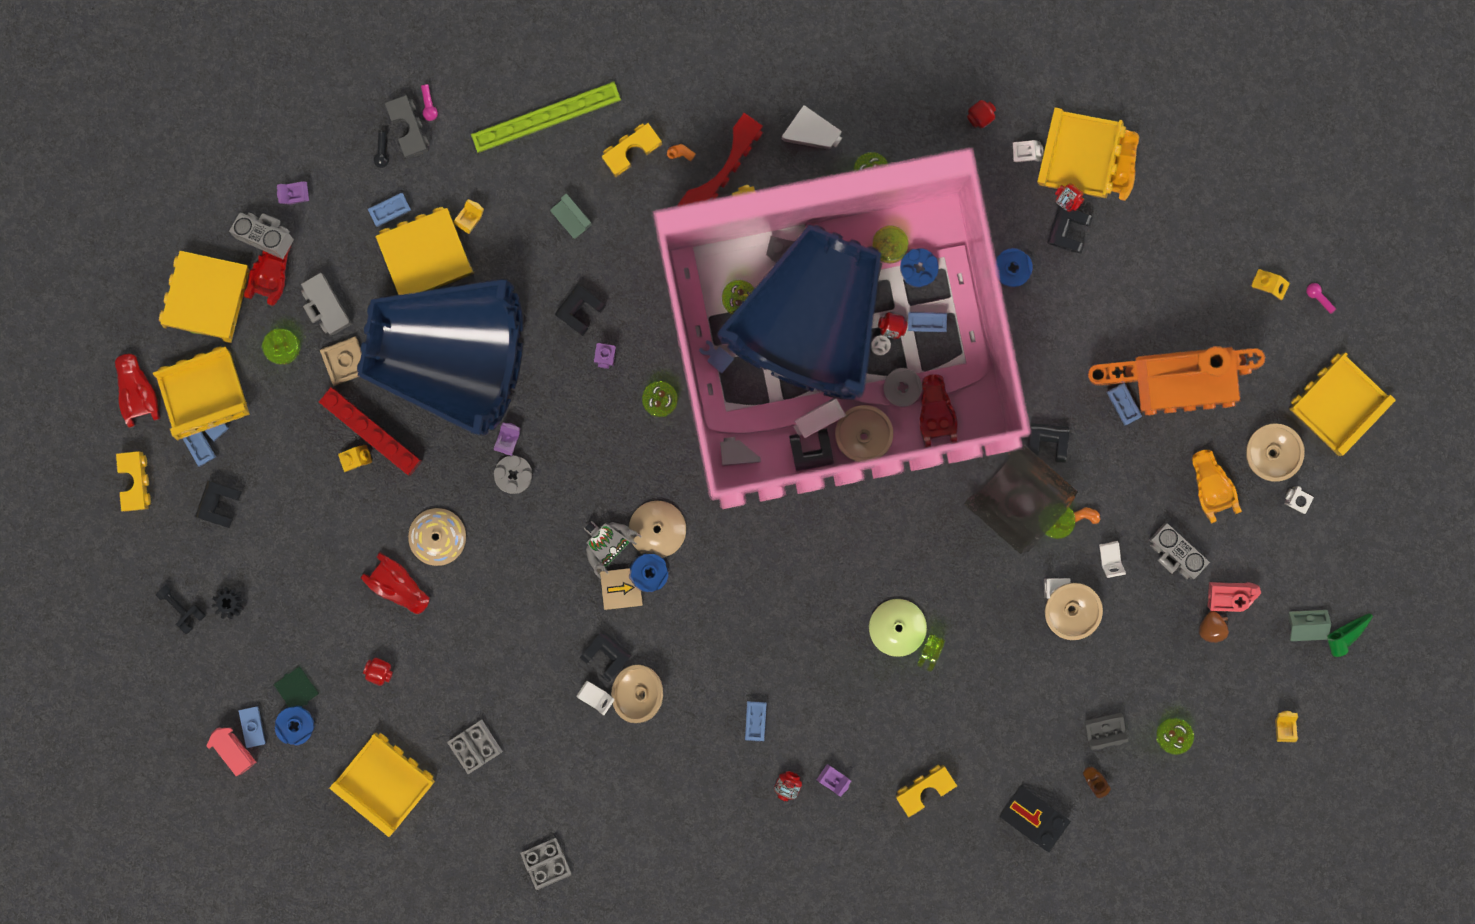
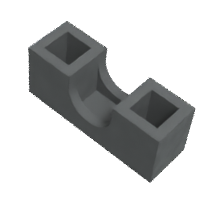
[385,95,430,159]

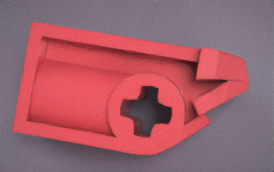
[1207,582,1261,612]
[207,728,257,776]

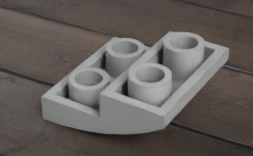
[447,720,503,774]
[520,838,572,890]

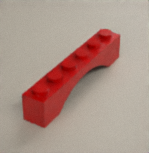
[677,113,763,208]
[319,387,422,476]

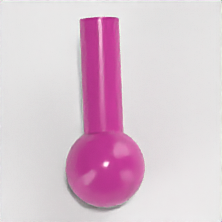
[421,84,438,121]
[1306,283,1336,314]

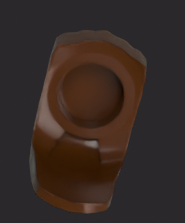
[1083,766,1111,798]

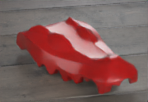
[244,246,291,306]
[115,354,160,428]
[919,374,958,448]
[360,552,430,614]

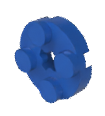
[900,248,939,287]
[995,248,1033,287]
[629,554,668,592]
[275,706,314,745]

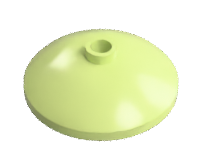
[869,599,927,657]

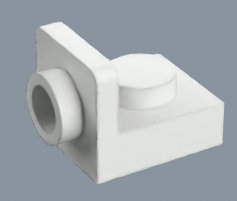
[1013,140,1044,162]

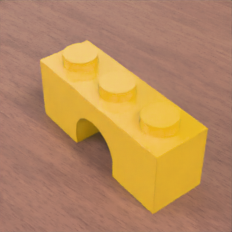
[602,123,662,177]
[116,452,151,512]
[895,765,957,817]

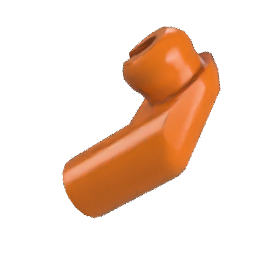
[667,144,696,161]
[1071,507,1100,524]

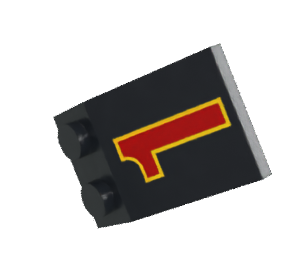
[999,785,1071,853]

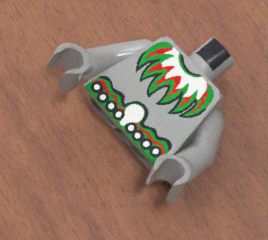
[584,521,642,579]

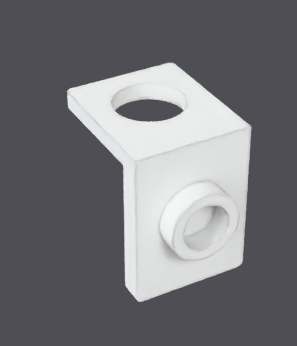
[1284,486,1314,514]
[1099,541,1126,578]
[1044,578,1070,598]
[576,681,615,715]

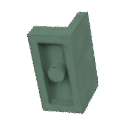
[551,194,592,239]
[1288,610,1331,641]

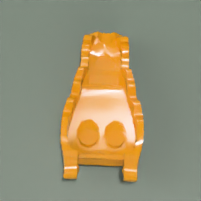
[1111,130,1139,201]
[1192,450,1242,523]

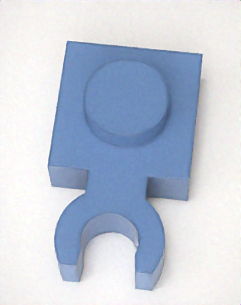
[699,340,734,373]

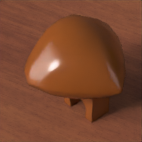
[1198,611,1229,643]

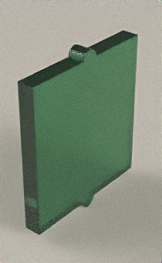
[274,666,319,707]

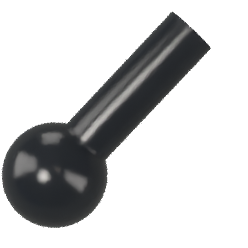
[374,131,389,168]

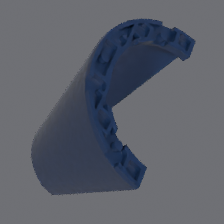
[718,225,881,400]
[357,280,523,435]

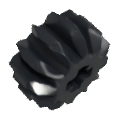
[212,587,245,620]

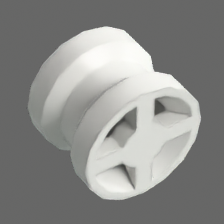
[871,335,891,355]

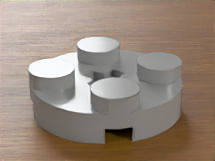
[883,368,922,407]
[494,456,532,494]

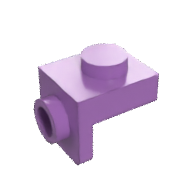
[277,181,309,205]
[594,343,616,369]
[494,423,520,456]
[817,764,851,797]

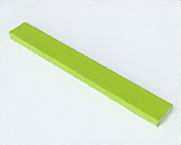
[471,82,621,153]

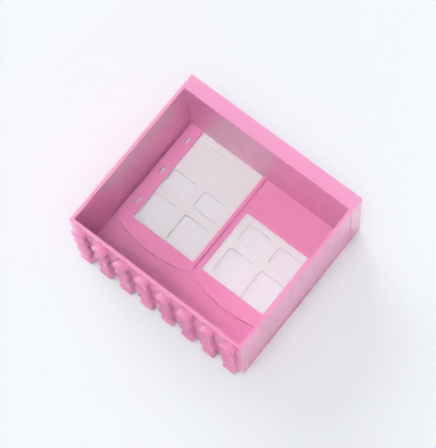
[654,149,1030,509]

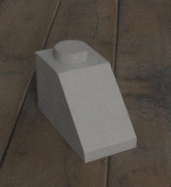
[720,437,761,465]

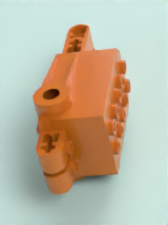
[1088,347,1265,415]

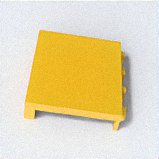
[1037,108,1126,199]
[376,207,474,295]
[159,251,250,343]
[153,347,250,440]
[1289,352,1396,456]
[329,733,435,837]

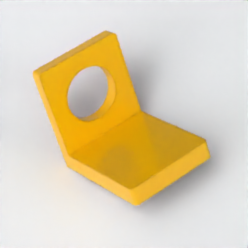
[1251,269,1290,300]

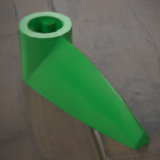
[1327,614,1373,657]

